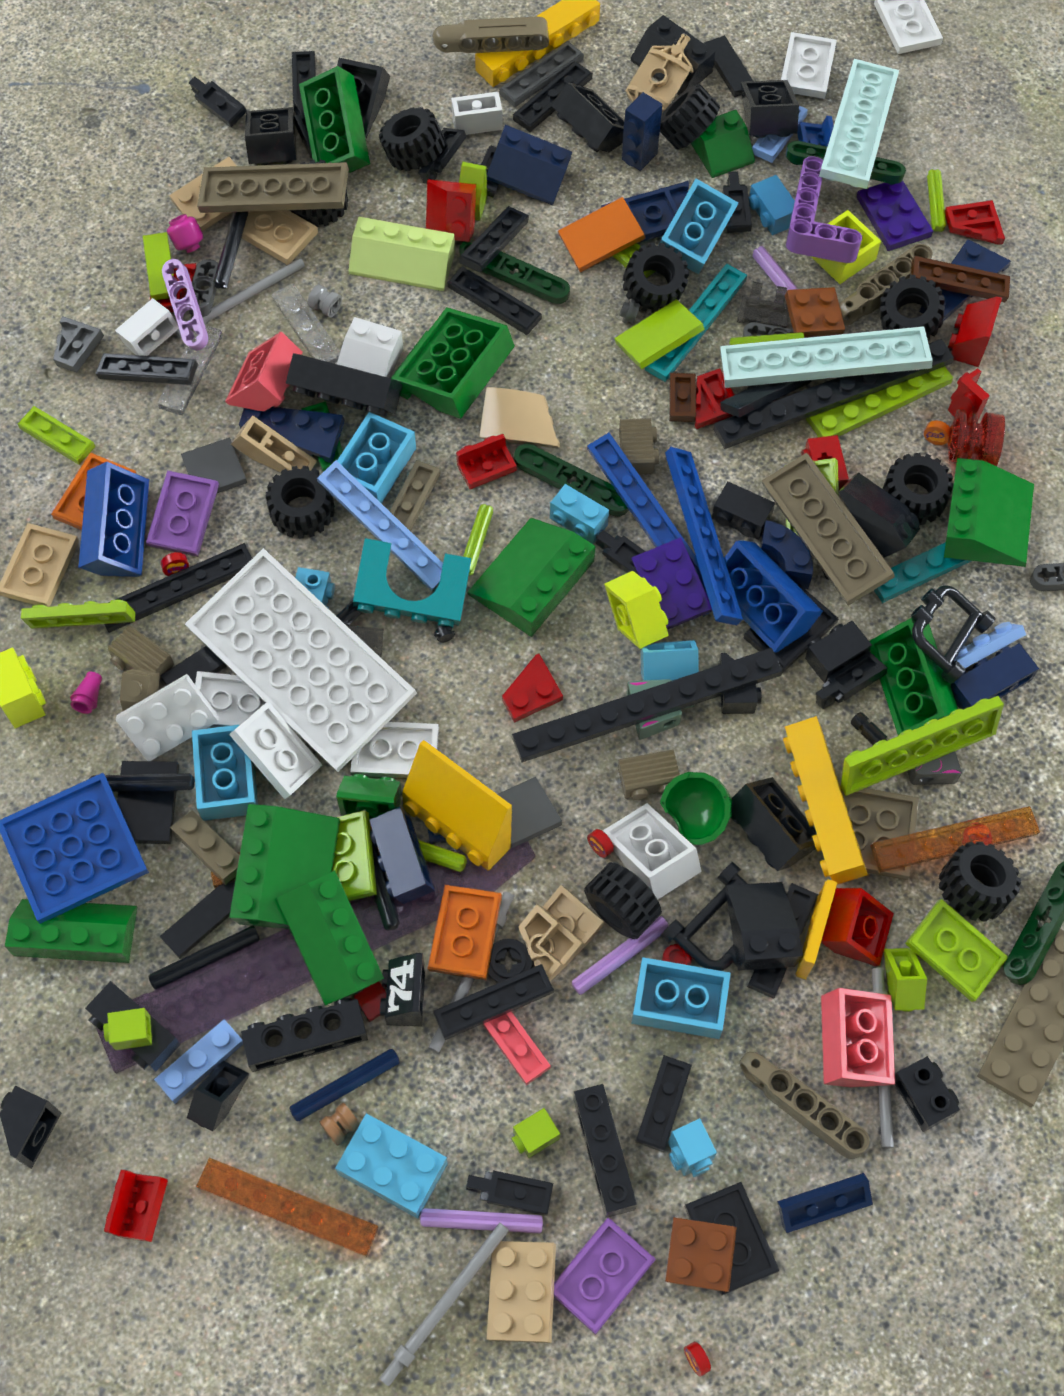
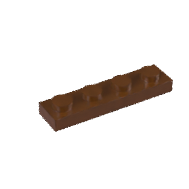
[910,256,1010,303]

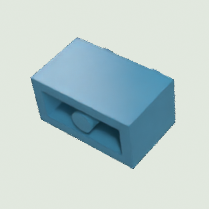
[749,175,795,235]

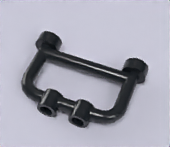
[910,585,996,684]
[660,861,748,971]

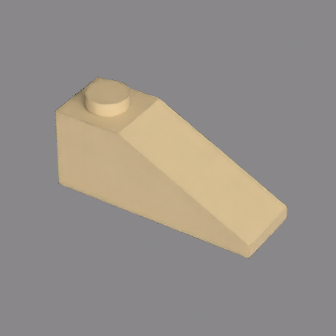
[231,416,317,472]

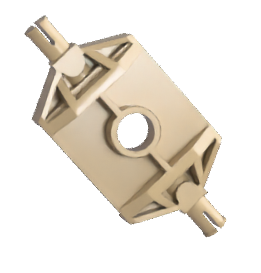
[625,34,693,115]

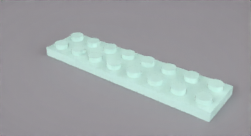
[819,59,899,189]
[720,326,933,388]

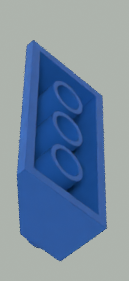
[78,462,149,577]
[724,540,823,652]

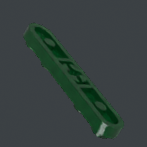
[785,141,906,185]
[459,239,570,304]
[514,444,629,517]
[1004,861,1064,985]

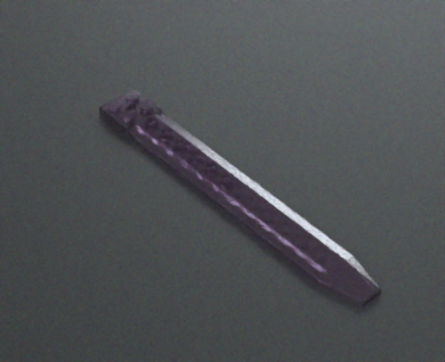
[96,841,536,1074]

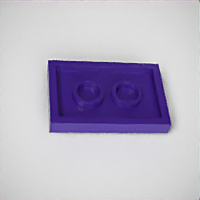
[856,181,933,251]
[631,537,712,630]

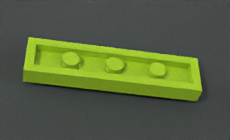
[21,600,135,629]

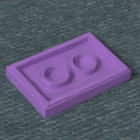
[146,470,219,557]
[554,1218,656,1335]

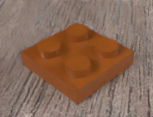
[785,287,845,337]
[665,1217,737,1292]

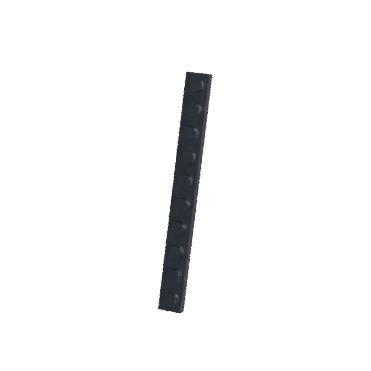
[713,339,954,450]
[512,648,783,763]

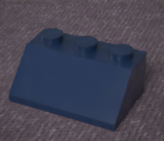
[487,124,572,206]

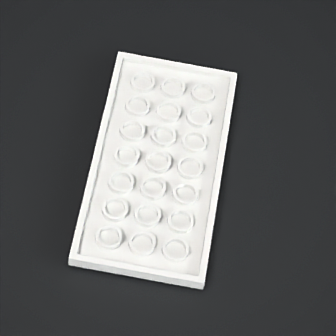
[185,548,417,772]

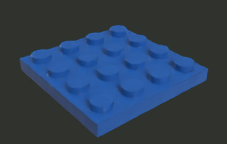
[0,773,149,924]

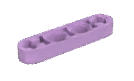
[162,259,208,351]

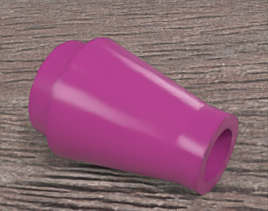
[70,671,102,714]

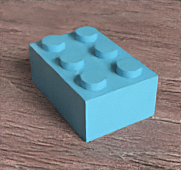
[658,178,738,275]
[337,412,416,504]
[192,725,258,821]
[631,957,731,1039]
[335,1113,448,1219]

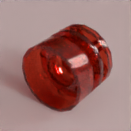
[948,409,1005,466]

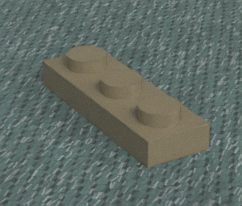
[390,460,441,532]
[170,810,240,885]

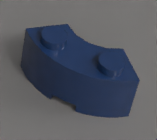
[760,520,813,589]

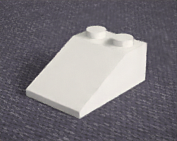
[337,317,403,378]
[603,803,702,900]

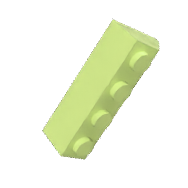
[348,217,455,291]

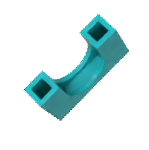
[353,538,472,628]

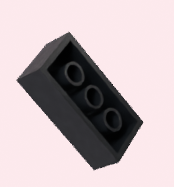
[286,353,403,417]

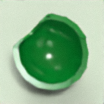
[660,772,732,845]

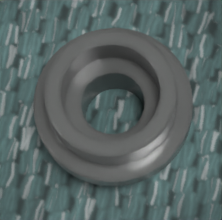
[619,298,640,323]

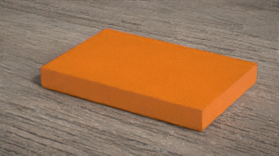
[558,197,645,272]
[51,452,137,530]
[428,885,502,980]

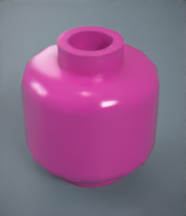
[167,214,204,253]

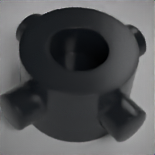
[434,625,455,643]

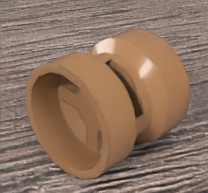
[319,1103,360,1146]

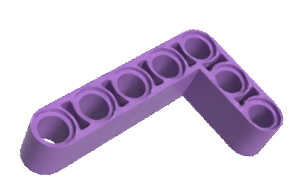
[786,156,862,263]

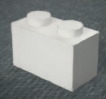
[451,92,503,135]
[115,298,179,356]

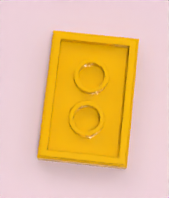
[795,879,837,980]

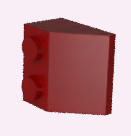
[426,179,476,242]
[948,297,1002,367]
[821,888,894,966]

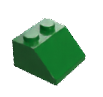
[691,109,755,178]
[336,774,402,820]

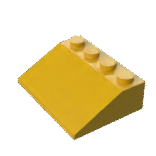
[402,740,512,871]

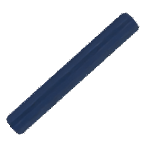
[289,1049,400,1121]

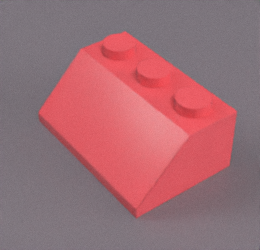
[225,332,303,412]
[821,988,895,1088]

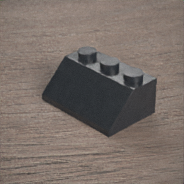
[631,15,715,95]
[552,82,624,153]
[731,777,817,871]

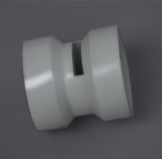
[307,284,342,318]

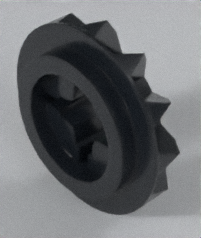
[488,939,532,983]

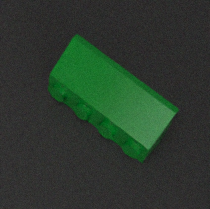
[299,66,370,173]
[870,618,958,735]
[276,870,384,1006]
[5,899,138,963]

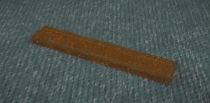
[870,806,1040,873]
[196,1157,379,1257]

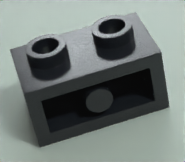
[895,1056,960,1132]

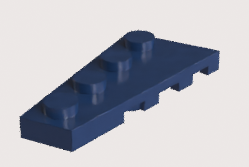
[920,239,1011,321]
[239,406,345,464]

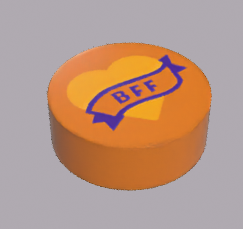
[924,420,952,445]

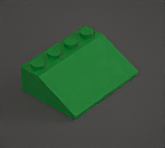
[392,307,515,419]
[944,458,1034,567]
[467,518,595,637]
[229,804,340,929]

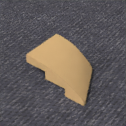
[479,387,560,448]
[518,885,606,981]

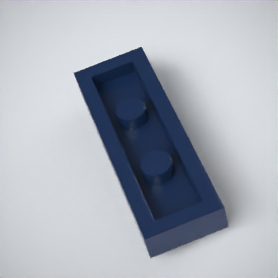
[777,1173,873,1233]

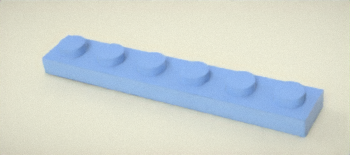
[317,460,443,591]

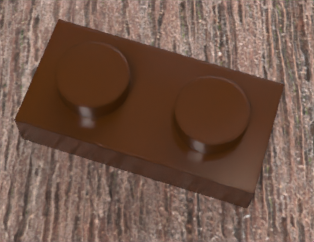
[669,373,696,422]

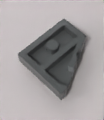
[53,316,104,373]

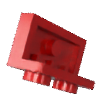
[948,368,990,430]
[456,434,517,490]
[104,1170,168,1242]

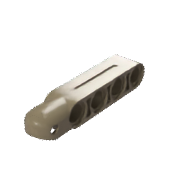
[433,16,549,53]
[839,244,933,325]
[739,1052,869,1159]

